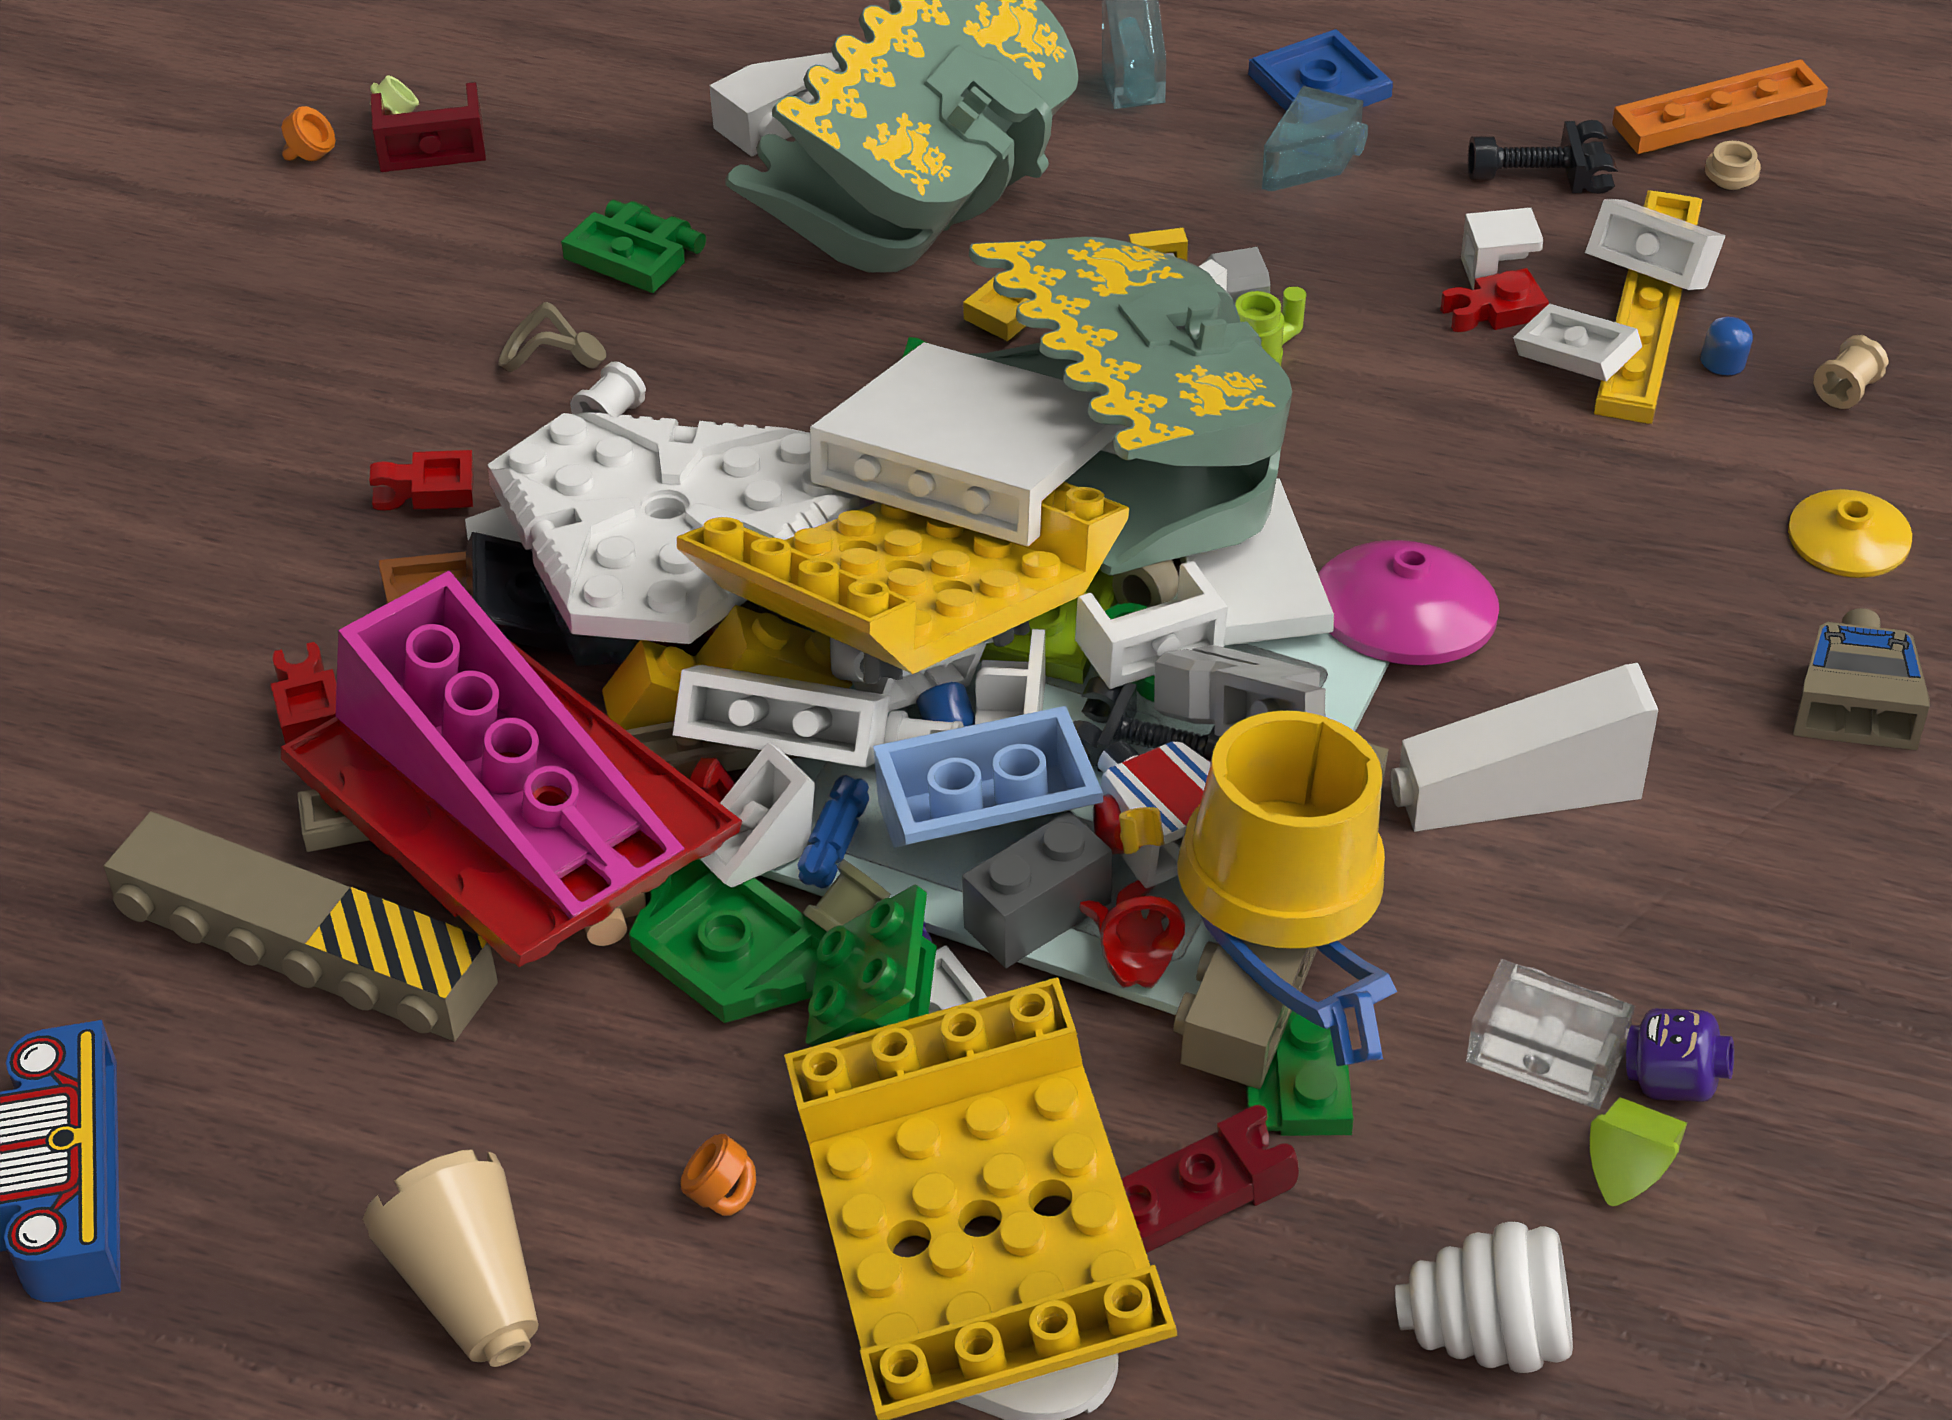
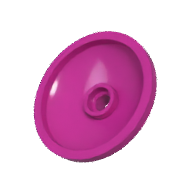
[1318,540,1499,665]

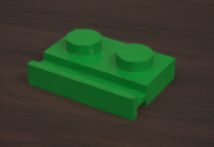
[1246,1011,1354,1136]

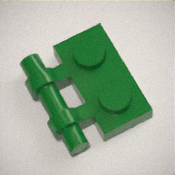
[561,200,706,293]

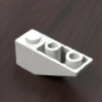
[709,52,843,157]

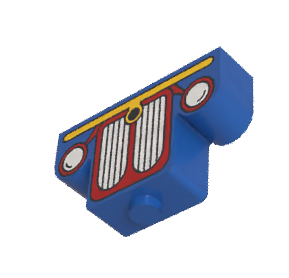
[0,1020,121,1302]

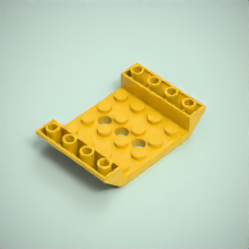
[677,482,1129,674]
[784,977,1178,1420]

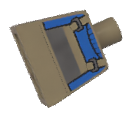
[1793,608,1930,750]

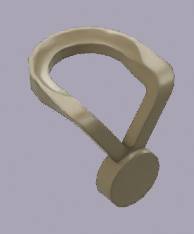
[499,302,606,372]

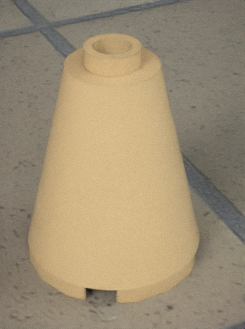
[363,1150,538,1367]

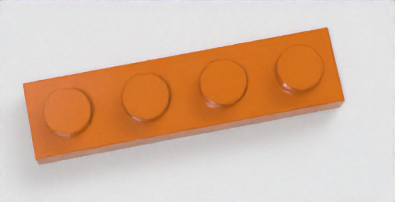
[1612,59,1829,154]

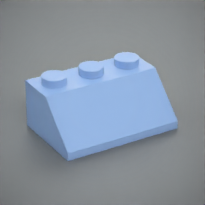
[873,706,1103,848]

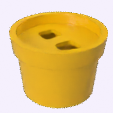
[1177,711,1385,949]

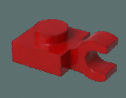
[369,450,474,511]

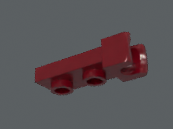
[1121,1105,1299,1253]

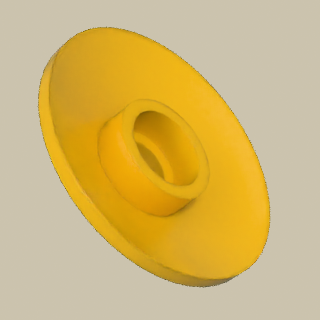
[1788,489,1912,578]

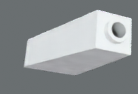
[1390,663,1658,832]

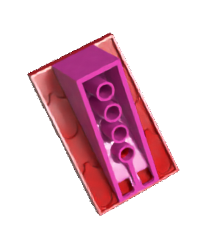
[281,571,742,967]

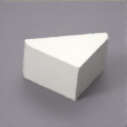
[701,742,815,887]

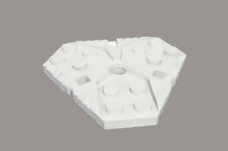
[488,412,860,644]

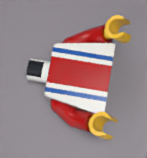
[1092,740,1211,888]

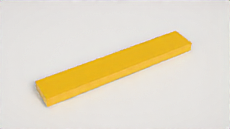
[1594,190,1702,424]

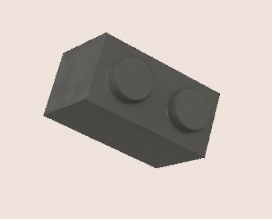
[962,810,1112,969]

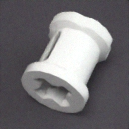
[570,362,646,417]

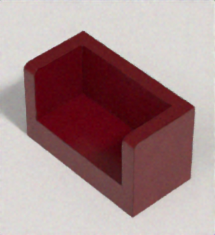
[370,82,486,172]

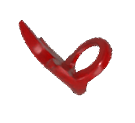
[1079,880,1185,989]

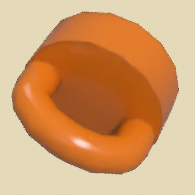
[281,106,336,161]
[681,1134,756,1216]

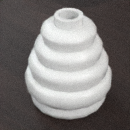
[1395,1222,1573,1373]

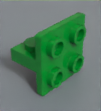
[805,884,937,1047]

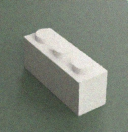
[673,665,890,767]

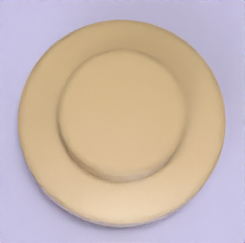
[1705,141,1761,190]

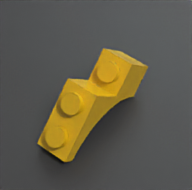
[602,605,853,730]

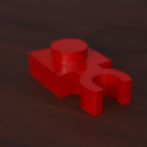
[1440,268,1549,332]
[270,642,337,744]

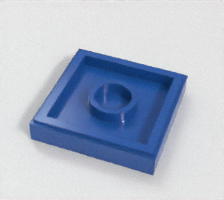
[1248,29,1393,128]

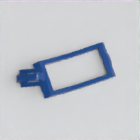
[1200,915,1397,1067]

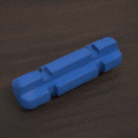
[797,775,870,889]

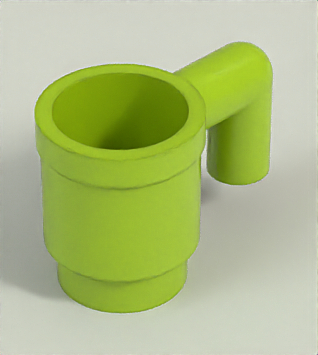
[1235,287,1306,366]

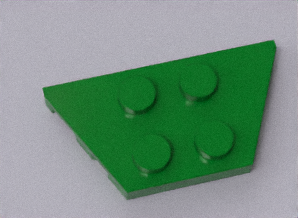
[629,859,827,1023]

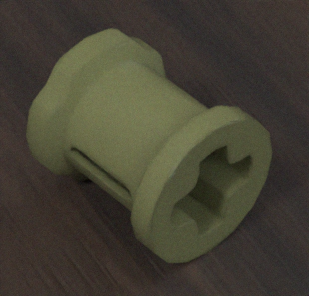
[803,859,891,932]

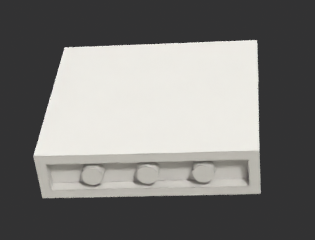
[810,342,1128,546]

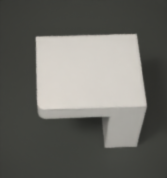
[1461,208,1543,290]

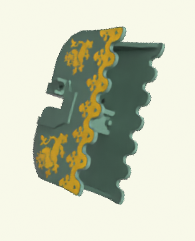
[725,0,1078,273]
[969,237,1292,575]

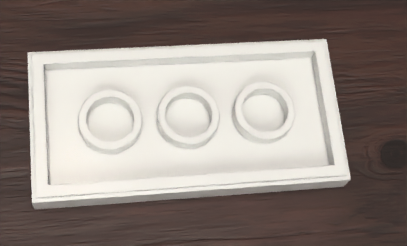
[1179,479,1334,646]

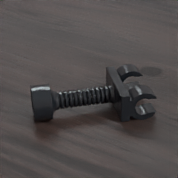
[1468,120,1618,194]
[1073,676,1221,772]

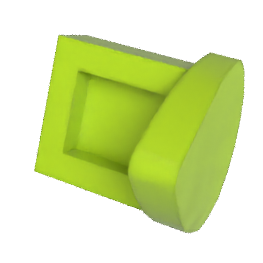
[1590,1097,1687,1206]

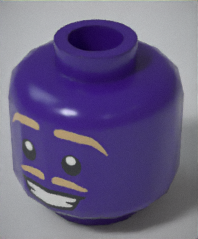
[1626,1008,1734,1102]

